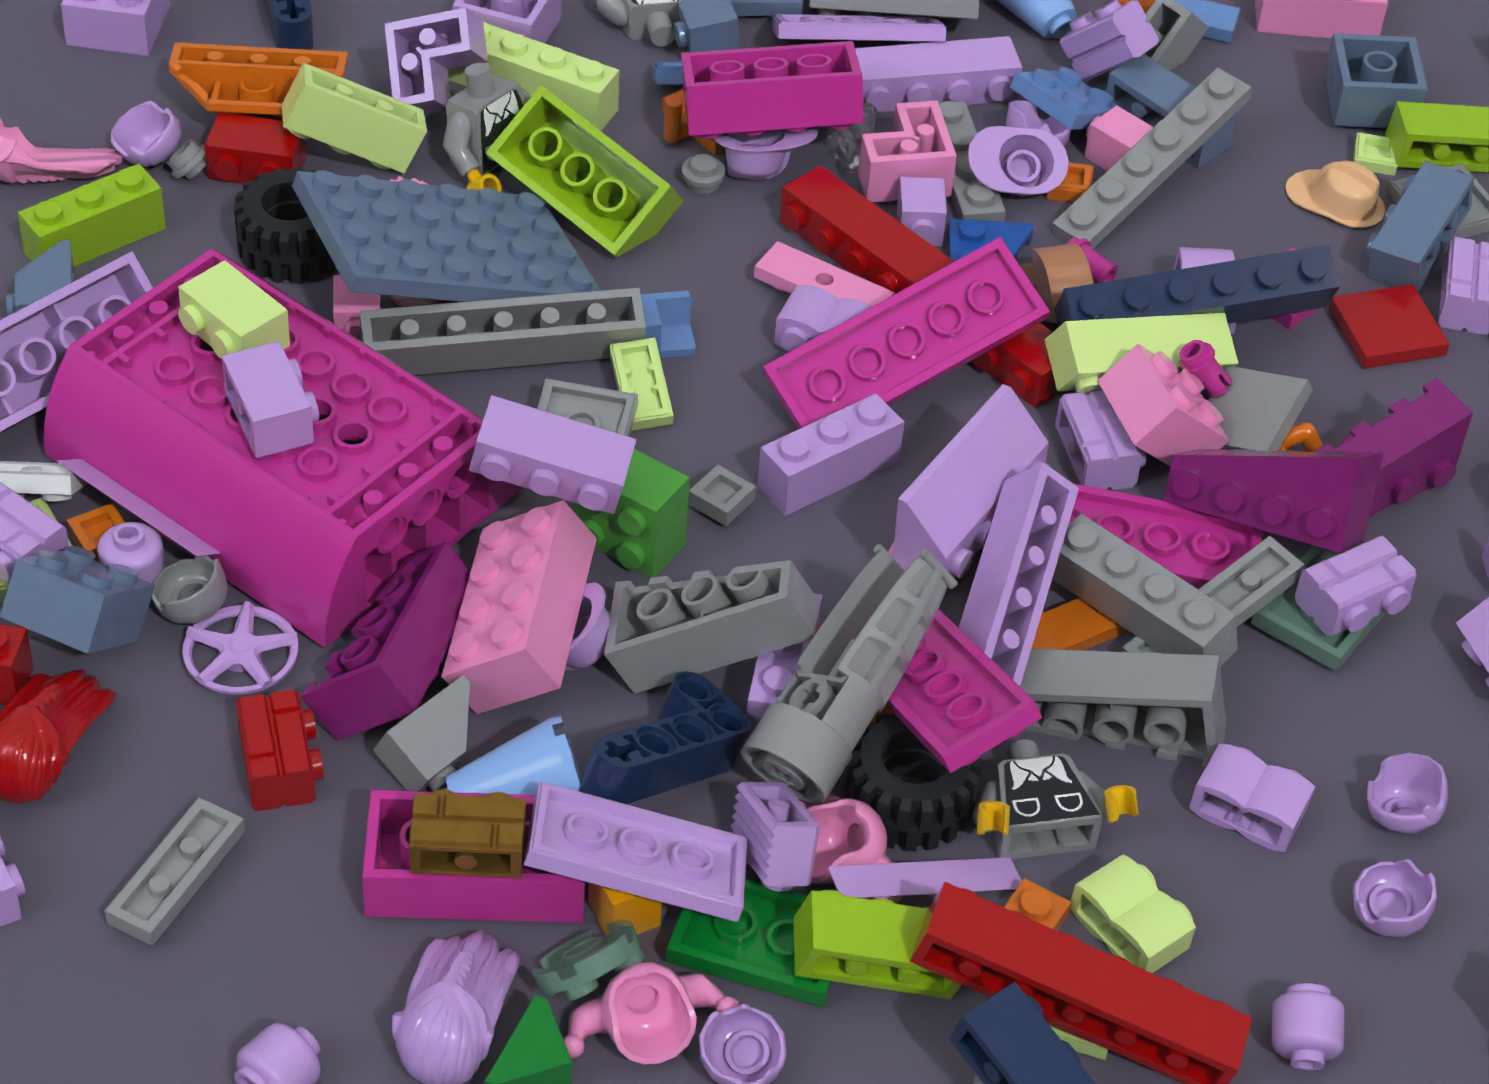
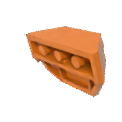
[168,42,348,119]

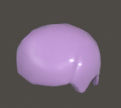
[1006,100,1070,146]
[111,101,182,167]
[1367,753,1448,834]
[1352,859,1437,938]
[699,1004,787,1084]

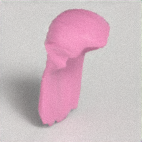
[0,118,122,184]

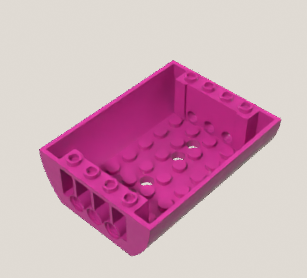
[44,248,524,648]

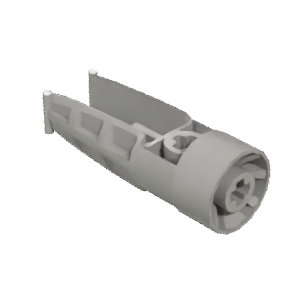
[740,544,957,805]

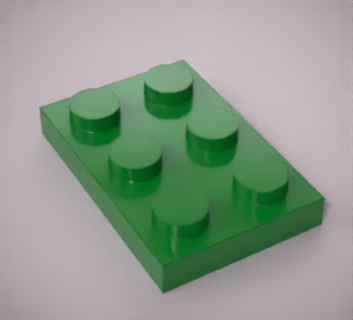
[666,878,833,1008]

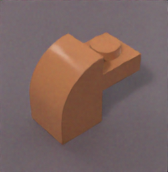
[1020,243,1093,323]

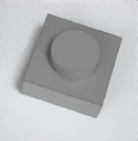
[688,464,756,526]

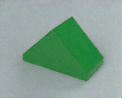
[485,994,573,1084]

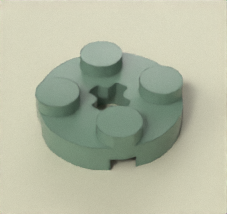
[531,920,644,1000]

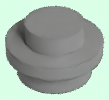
[166,139,207,180]
[681,154,725,194]

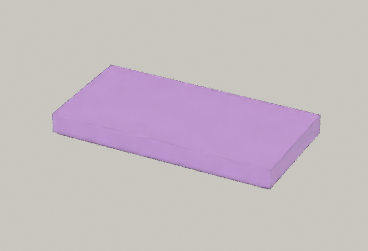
[772,14,946,42]
[524,781,747,922]

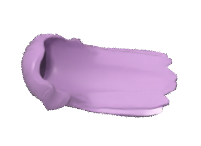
[392,930,520,1084]

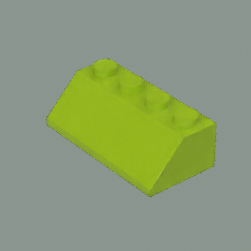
[486,85,684,258]

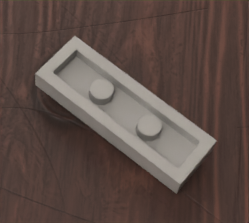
[105,797,245,946]

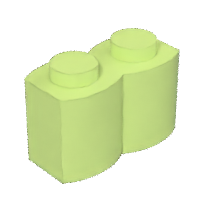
[1070,854,1196,973]

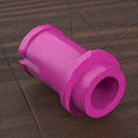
[1066,237,1119,283]
[1179,340,1232,398]

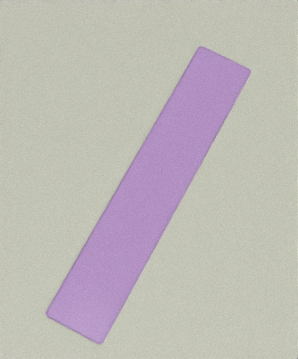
[57,459,220,556]
[828,857,1022,898]

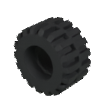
[234,167,336,283]
[844,712,981,852]

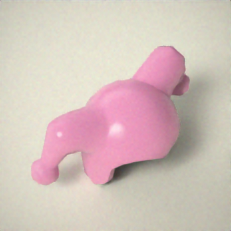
[799,796,903,903]
[563,962,739,1064]

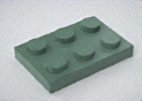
[1251,545,1387,672]

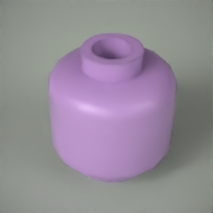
[97,522,166,584]
[1272,983,1344,1071]

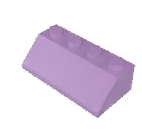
[893,384,1050,578]

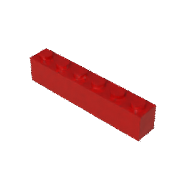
[910,882,1253,1084]

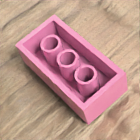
[441,500,597,714]

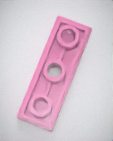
[754,241,895,306]

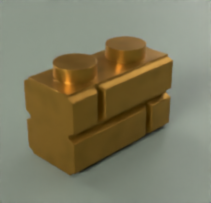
[409,789,526,879]

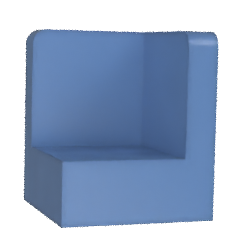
[641,291,696,358]

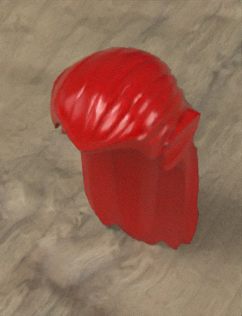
[0,669,117,804]

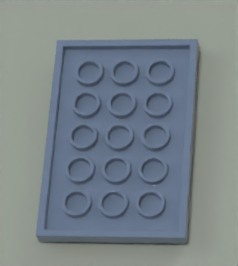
[292,170,601,302]

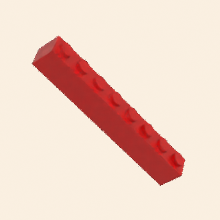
[780,165,1062,409]

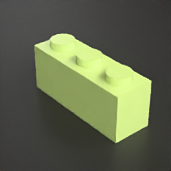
[281,62,427,174]

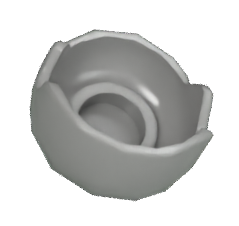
[151,555,228,625]

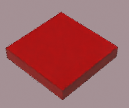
[1328,284,1449,368]

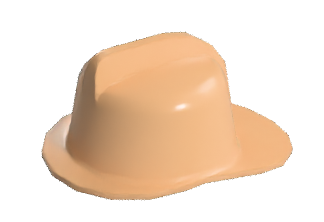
[1285,160,1385,229]

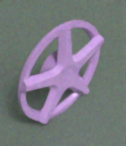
[182,601,299,695]

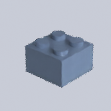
[1324,33,1428,128]
[0,546,155,654]

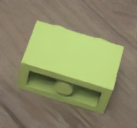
[178,260,290,359]

